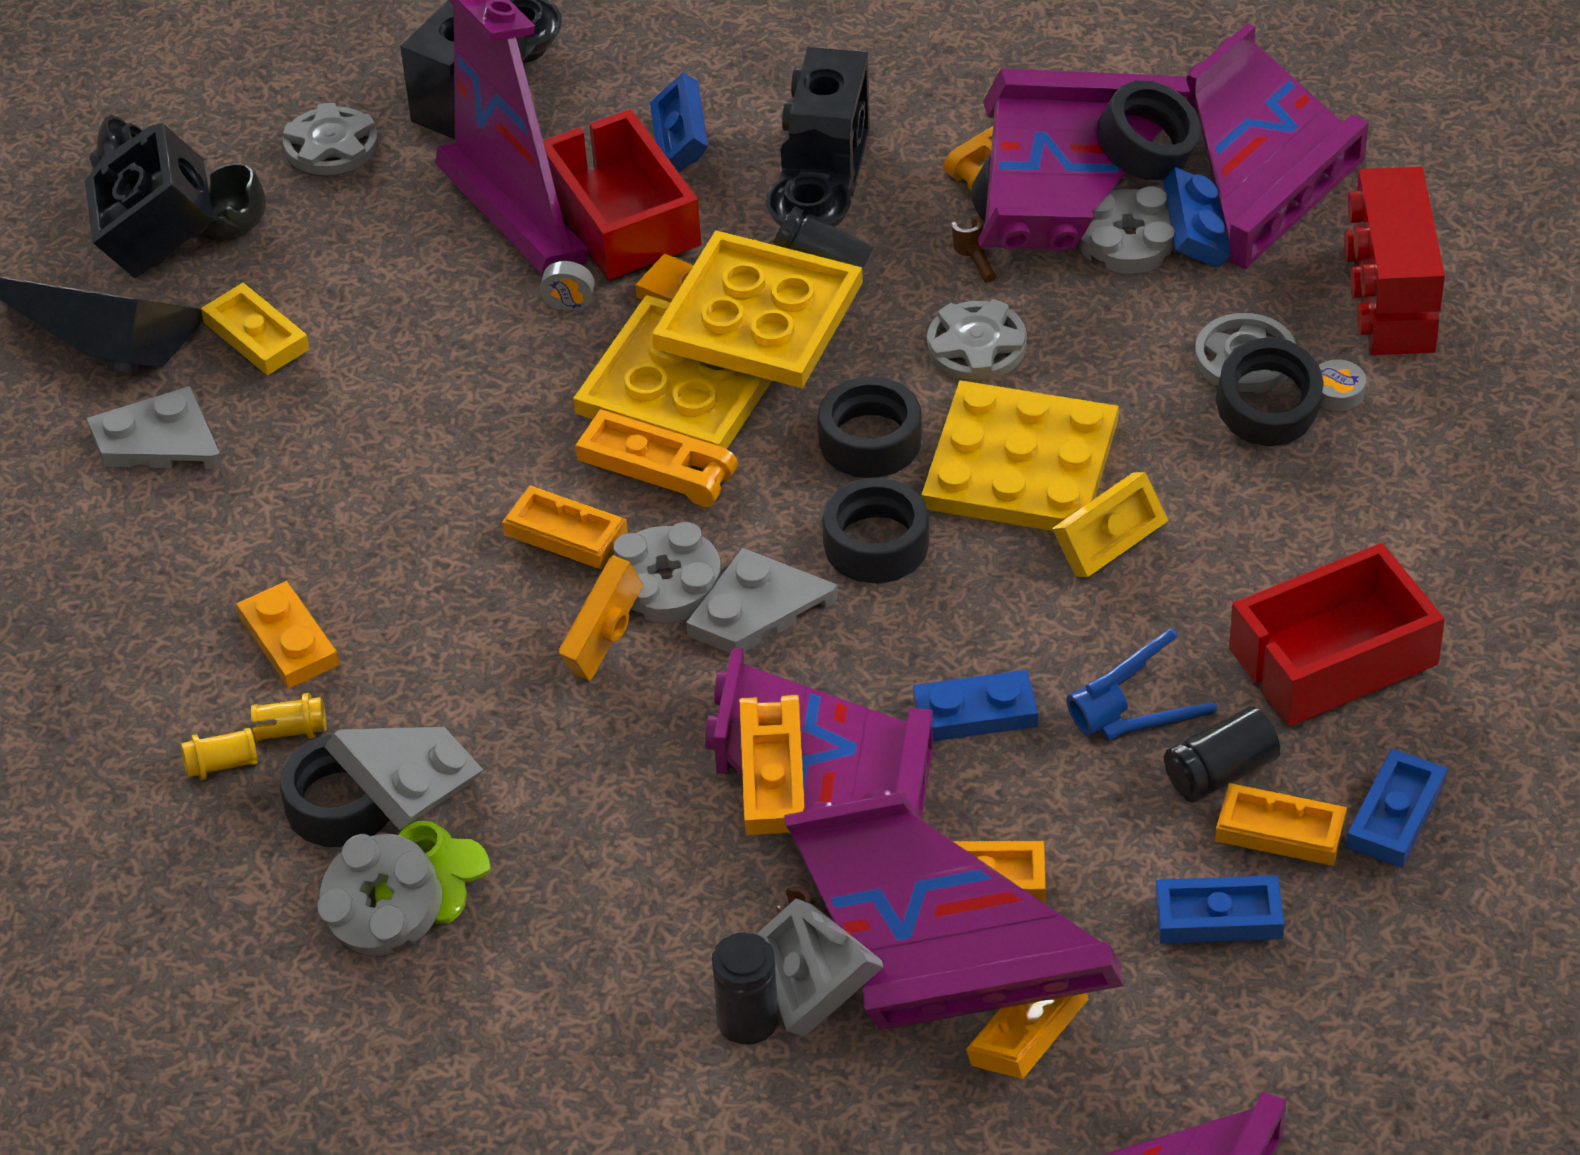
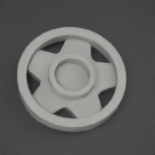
[283,103,378,175]
[927,299,1027,380]
[1195,313,1296,394]

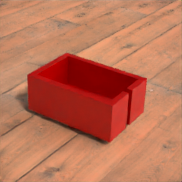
[543,109,702,280]
[1344,166,1445,355]
[1229,542,1445,727]

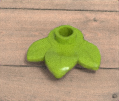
[375,821,491,924]

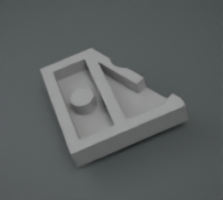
[87,386,223,469]
[686,548,838,653]
[324,727,483,830]
[756,899,884,1036]

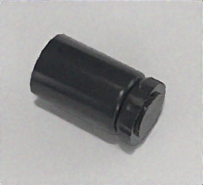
[772,206,874,270]
[1164,707,1280,803]
[712,932,778,1044]

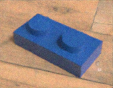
[650,72,708,173]
[1163,167,1231,267]
[913,670,1038,741]
[1346,748,1447,868]
[1155,875,1284,944]

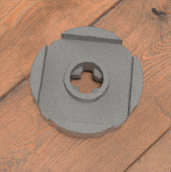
[1078,186,1176,273]
[613,522,721,623]
[317,834,442,956]

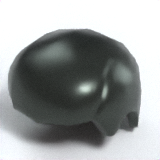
[202,163,266,240]

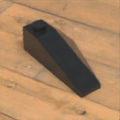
[0,277,203,375]

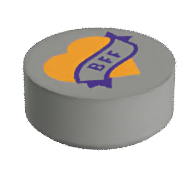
[540,261,595,310]
[1319,360,1366,411]

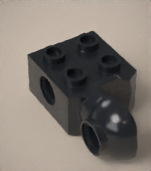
[400,0,562,139]
[766,47,870,227]
[85,115,214,278]

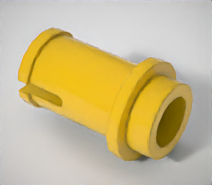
[251,693,327,742]
[180,728,257,781]

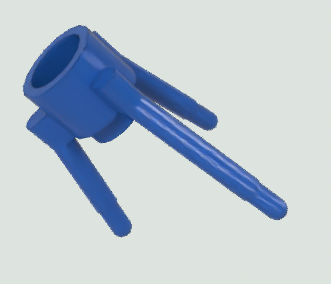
[1066,629,1217,741]

